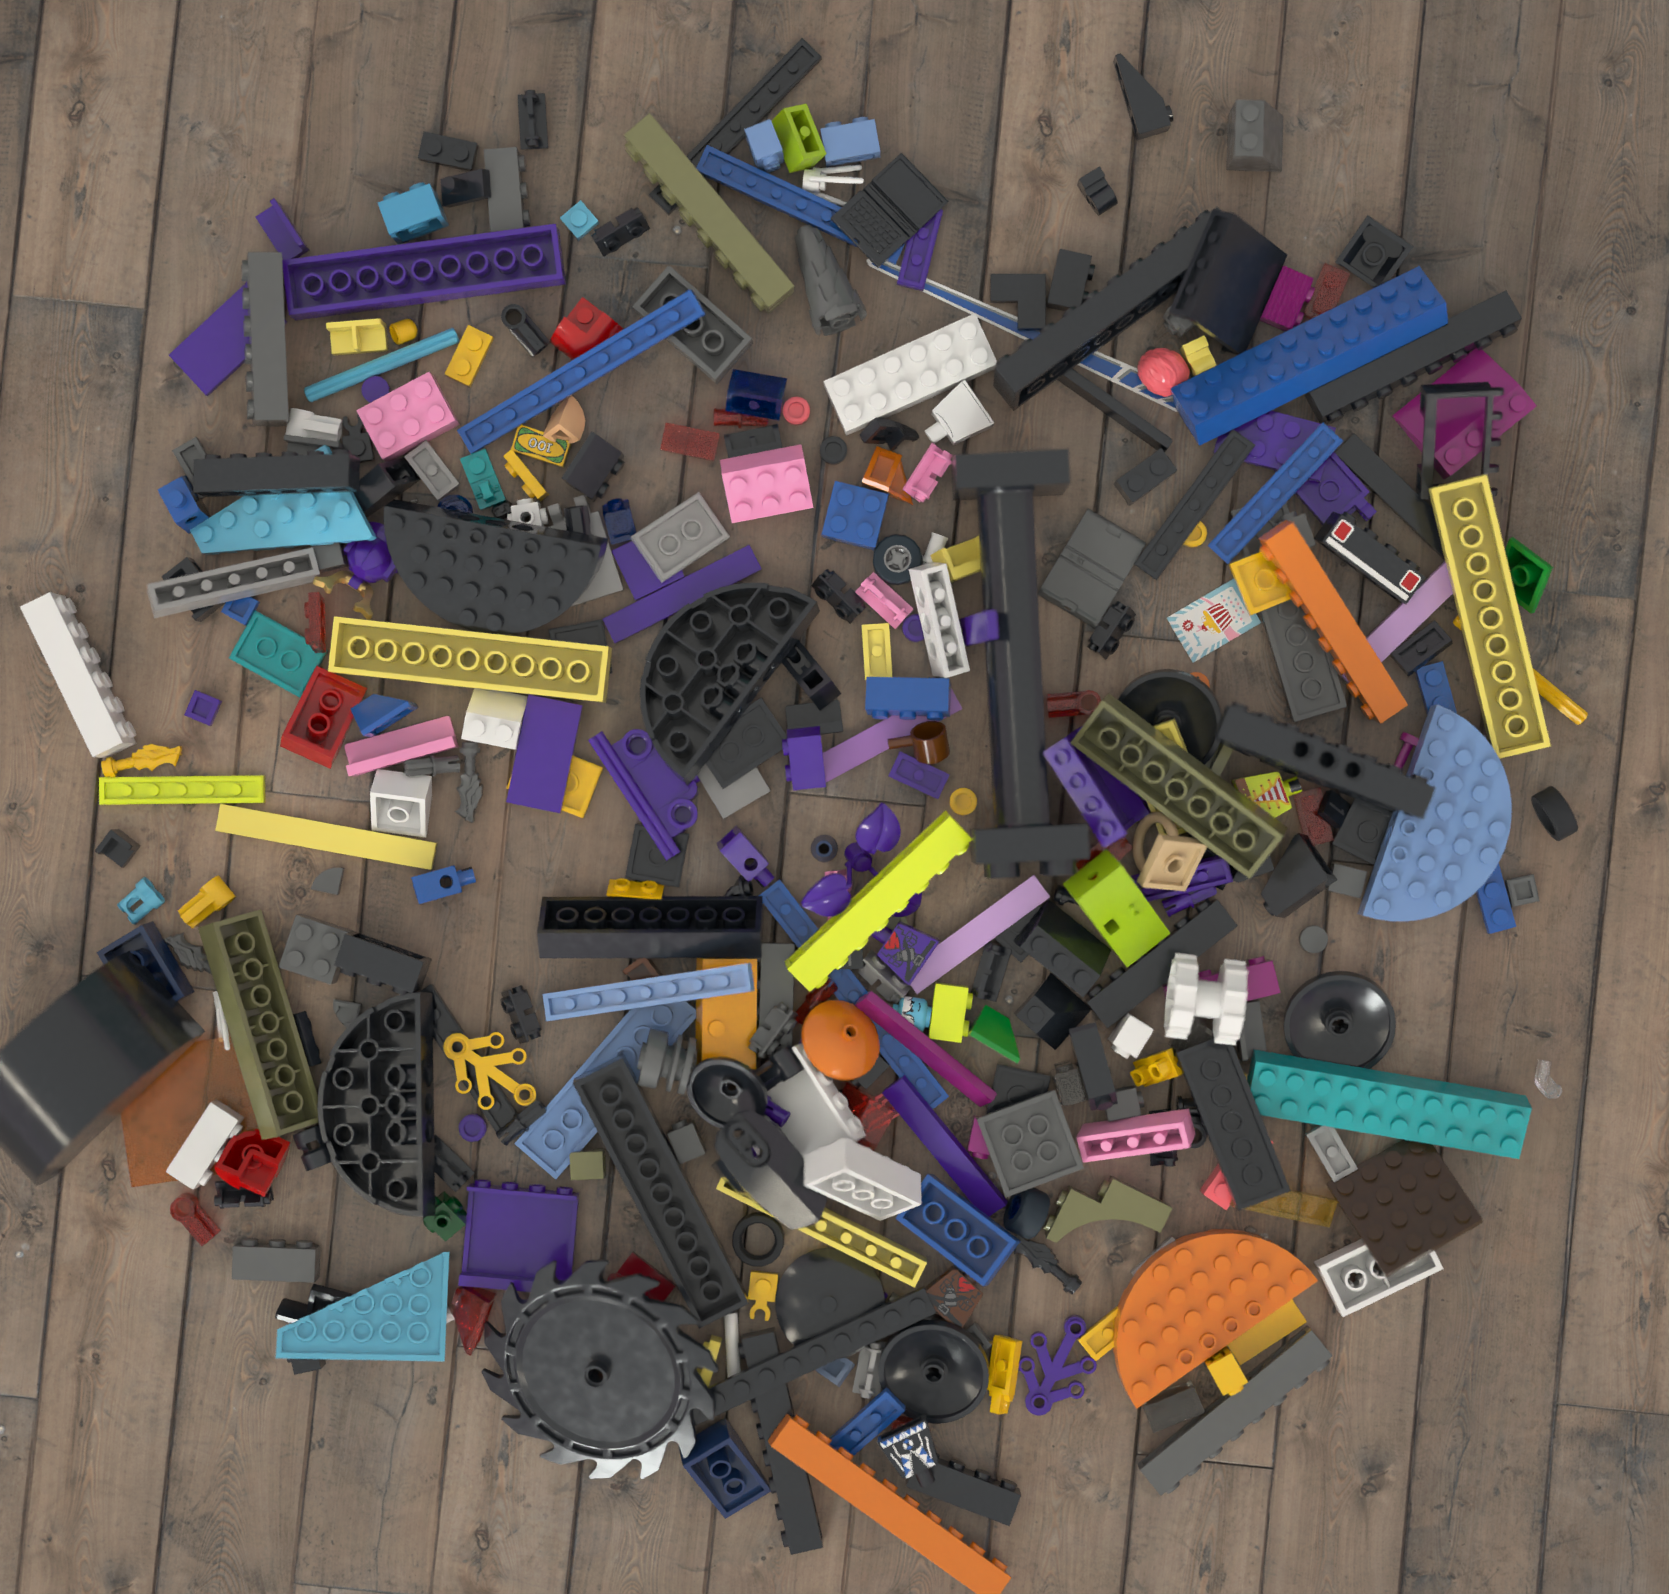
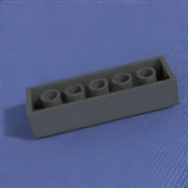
[241,252,289,427]

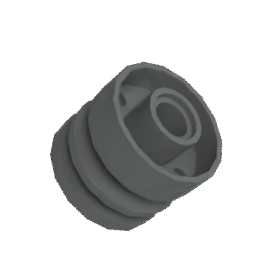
[637,1028,697,1095]

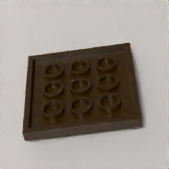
[1327,1139,1483,1278]

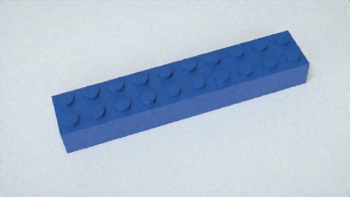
[1171,266,1448,446]

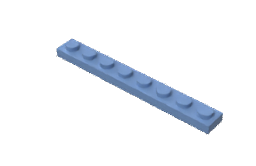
[543,963,755,1021]

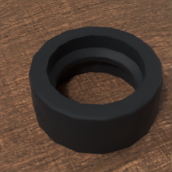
[1531,786,1578,841]
[732,1212,784,1267]

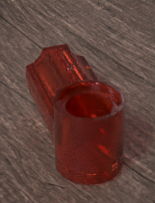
[1047,690,1101,718]
[170,1193,221,1246]

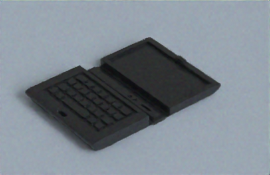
[830,153,949,268]

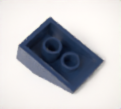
[678,1418,771,1519]

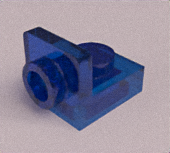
[602,498,637,545]

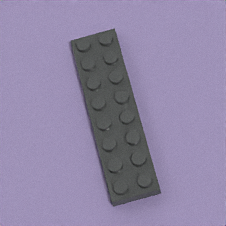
[1230,502,1347,722]

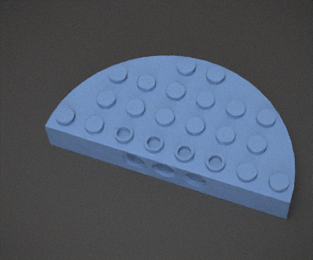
[1357,705,1512,921]

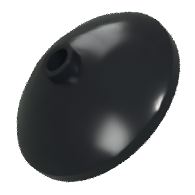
[687,1057,768,1131]

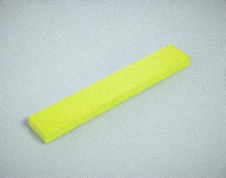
[99,775,265,805]

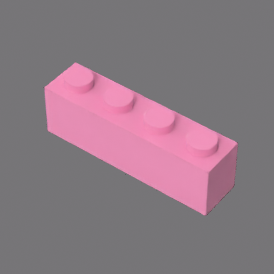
[1076,1109,1196,1163]

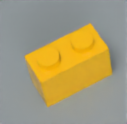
[1204,1346,1248,1396]

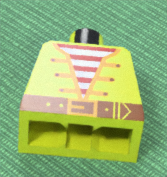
[1231,771,1302,818]

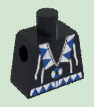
[878,1414,938,1487]

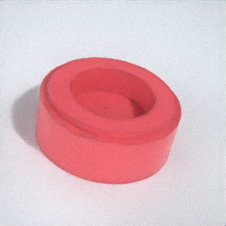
[783,397,810,425]

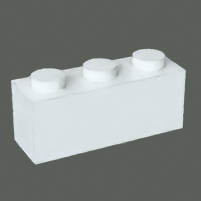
[166,1099,244,1190]

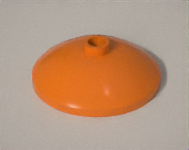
[802,1000,880,1081]

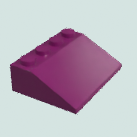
[1392,348,1537,479]

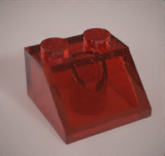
[841,1082,896,1151]

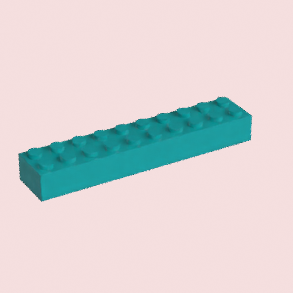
[1247,1049,1532,1159]

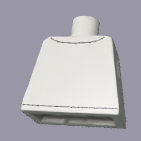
[925,380,994,445]

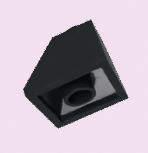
[1014,973,1092,1050]

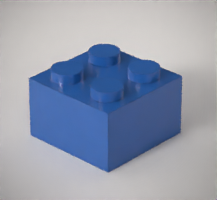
[821,481,889,550]

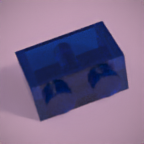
[725,369,787,421]

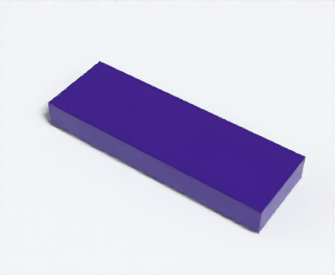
[897,209,943,291]

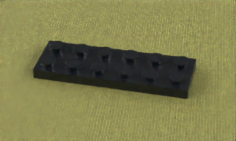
[1175,1038,1291,1211]

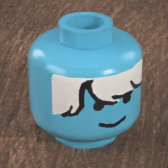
[893,996,932,1032]

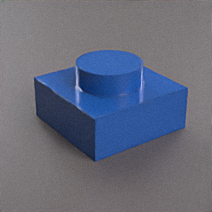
[221,597,260,626]

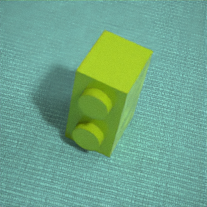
[771,103,826,173]

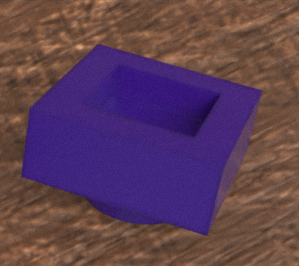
[184,690,222,726]

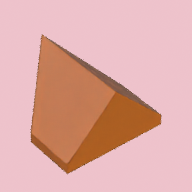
[862,446,913,505]

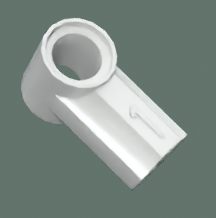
[285,408,343,442]

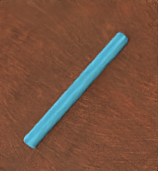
[304,328,459,402]

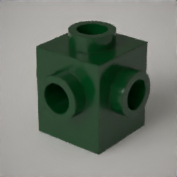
[423,1191,467,1242]

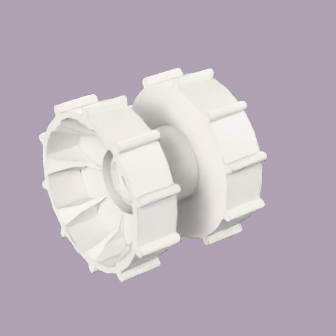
[1164,953,1248,1045]

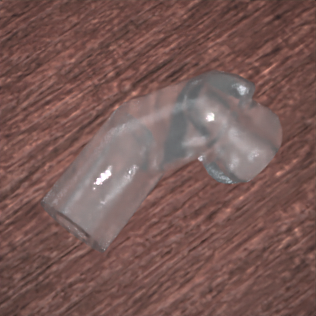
[1534,1059,1562,1099]

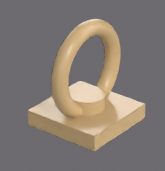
[1132,812,1207,891]

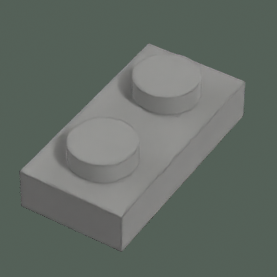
[404,440,461,501]
[1305,1125,1358,1183]

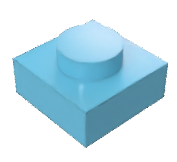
[560,200,599,241]

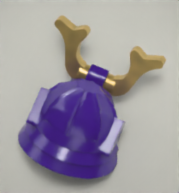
[313,522,398,620]

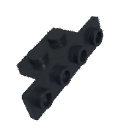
[275,1283,354,1323]

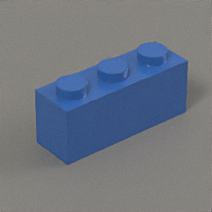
[865,677,951,721]

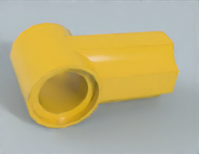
[178,875,236,929]

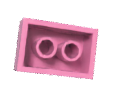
[356,372,460,462]
[720,444,813,523]

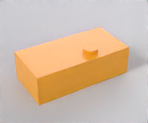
[695,958,757,1070]

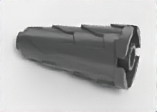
[794,225,867,336]

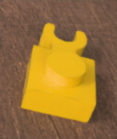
[748,1270,778,1321]

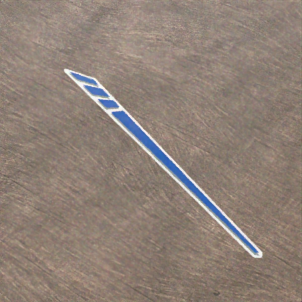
[867,258,1177,412]

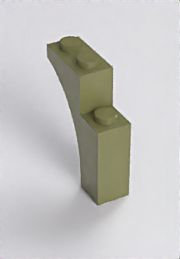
[1043,1175,1173,1243]

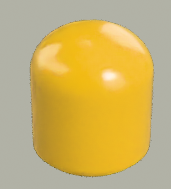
[389,319,418,345]

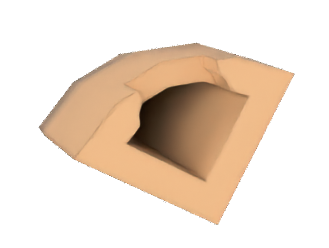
[543,395,585,444]

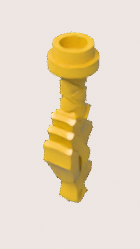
[101,744,182,778]

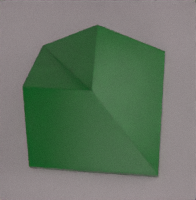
[1505,537,1553,614]
[968,1005,1020,1064]

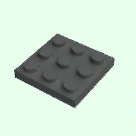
[977,1089,1084,1197]

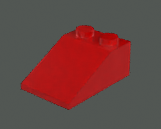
[280,666,367,769]

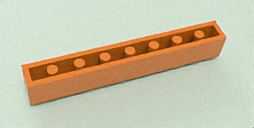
[1258,520,1408,724]

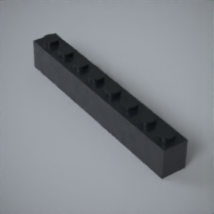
[1305,290,1522,424]
[738,1327,823,1555]

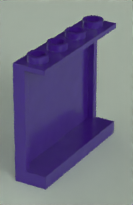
[1043,725,1151,848]
[458,1179,580,1292]

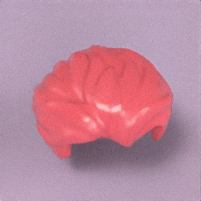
[1137,348,1190,397]

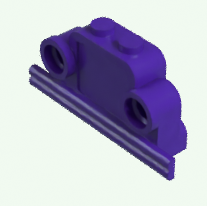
[588,729,700,861]

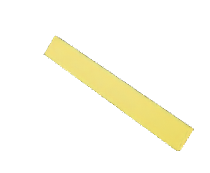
[215,804,437,870]

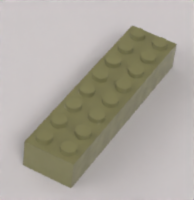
[624,113,794,314]
[1071,693,1288,879]
[198,909,319,1140]

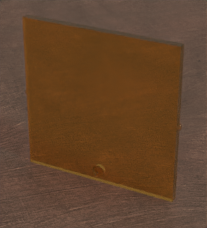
[121,1036,259,1187]

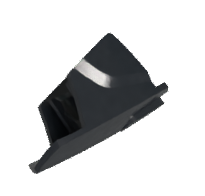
[712,1110,827,1230]

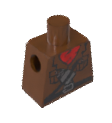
[925,1266,983,1328]

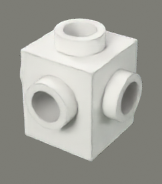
[507,498,548,526]

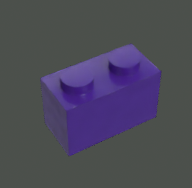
[782,726,826,791]

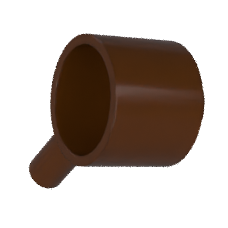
[888,721,950,764]

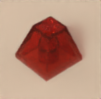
[451,1286,497,1356]

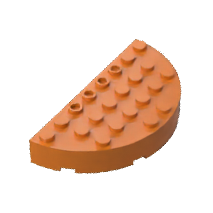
[1113,1229,1318,1409]

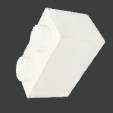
[1108,1013,1154,1059]

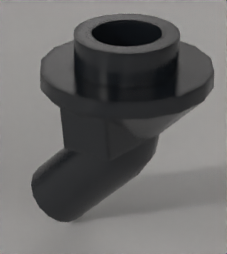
[724,875,754,896]

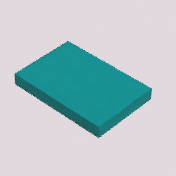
[229,610,329,698]

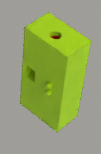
[1063,849,1171,967]

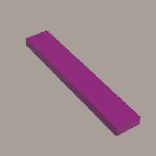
[855,991,997,1107]

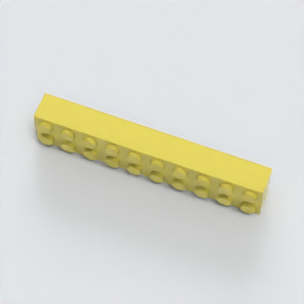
[1428,474,1551,759]
[328,616,612,703]

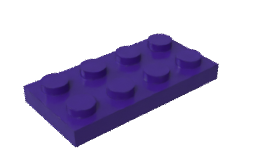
[1213,411,1336,482]

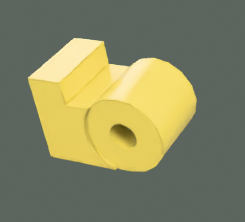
[1180,335,1217,377]

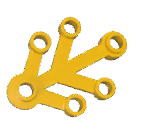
[443,1032,536,1110]

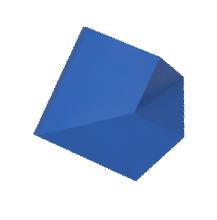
[351,694,419,737]

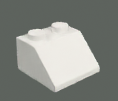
[461,688,528,750]
[370,769,432,838]

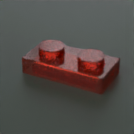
[1303,263,1350,319]
[660,423,720,462]
[304,592,326,653]
[1293,787,1334,845]

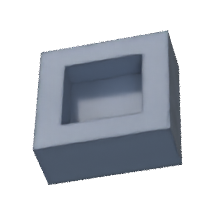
[816,1357,855,1387]

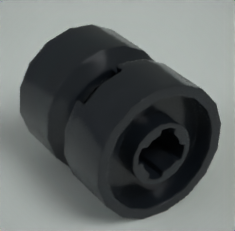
[292,1124,332,1171]

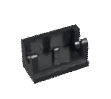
[724,423,783,458]

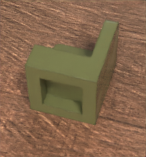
[569,1148,606,1180]

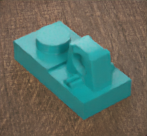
[460,449,507,511]

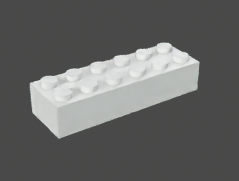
[823,313,997,436]
[20,592,137,758]

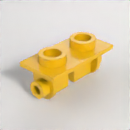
[606,878,664,899]

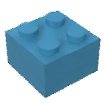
[378,183,449,245]

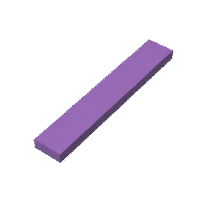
[823,688,962,782]

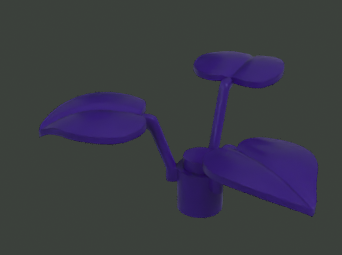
[801,802,922,917]

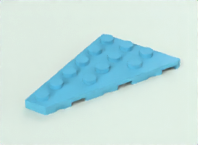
[190,445,377,555]
[276,1252,449,1362]

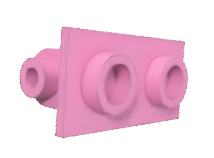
[903,443,953,502]
[855,572,914,629]

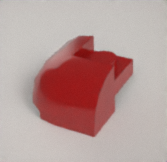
[551,297,624,360]
[215,1129,291,1197]

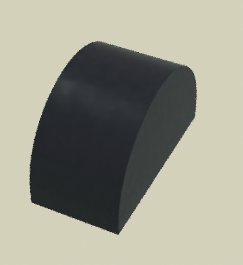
[0,951,206,1186]

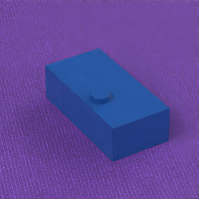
[895,1174,1020,1287]

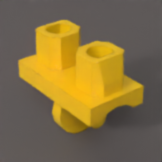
[1130,1048,1183,1087]

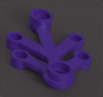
[1019,1315,1097,1416]

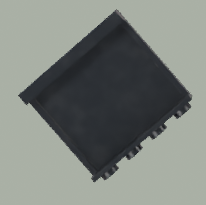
[1169,209,1287,355]

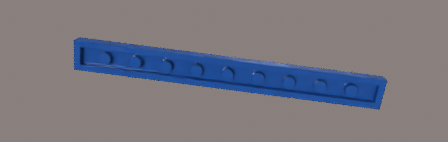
[457,289,706,454]
[1415,661,1516,934]
[759,879,949,1109]

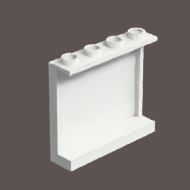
[753,1043,866,1158]

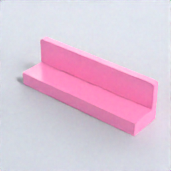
[344,716,459,776]

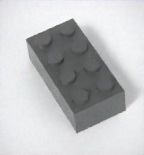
[632,265,753,384]

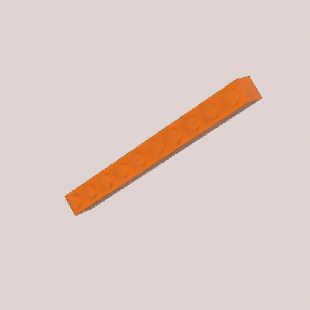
[768,1414,1012,1594]

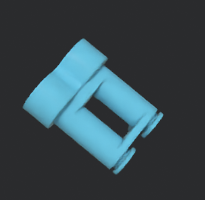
[117,877,165,925]

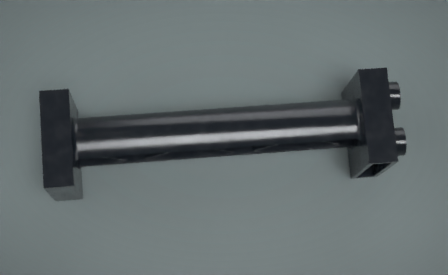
[951,449,1090,879]

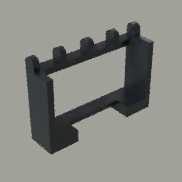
[1416,382,1504,500]

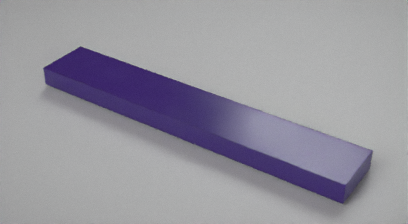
[603,545,762,644]
[882,1075,1008,1216]

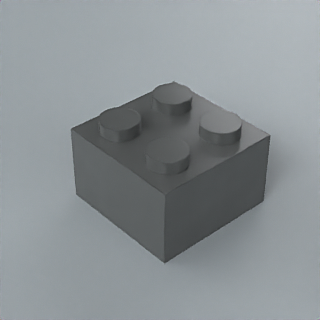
[279,914,354,985]

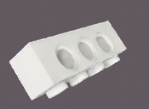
[909,562,970,678]

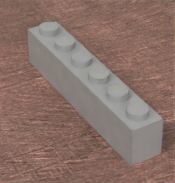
[147,547,320,618]

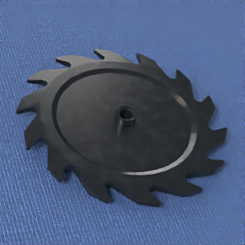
[481,1259,719,1479]

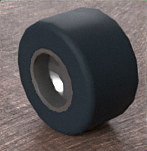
[873,534,922,585]

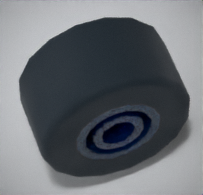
[1003,1188,1050,1239]

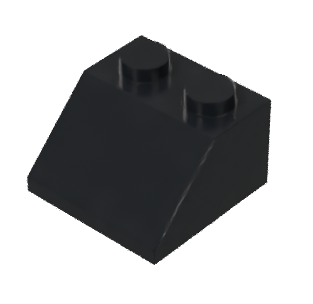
[562,431,625,502]

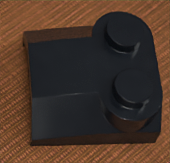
[1335,215,1413,288]

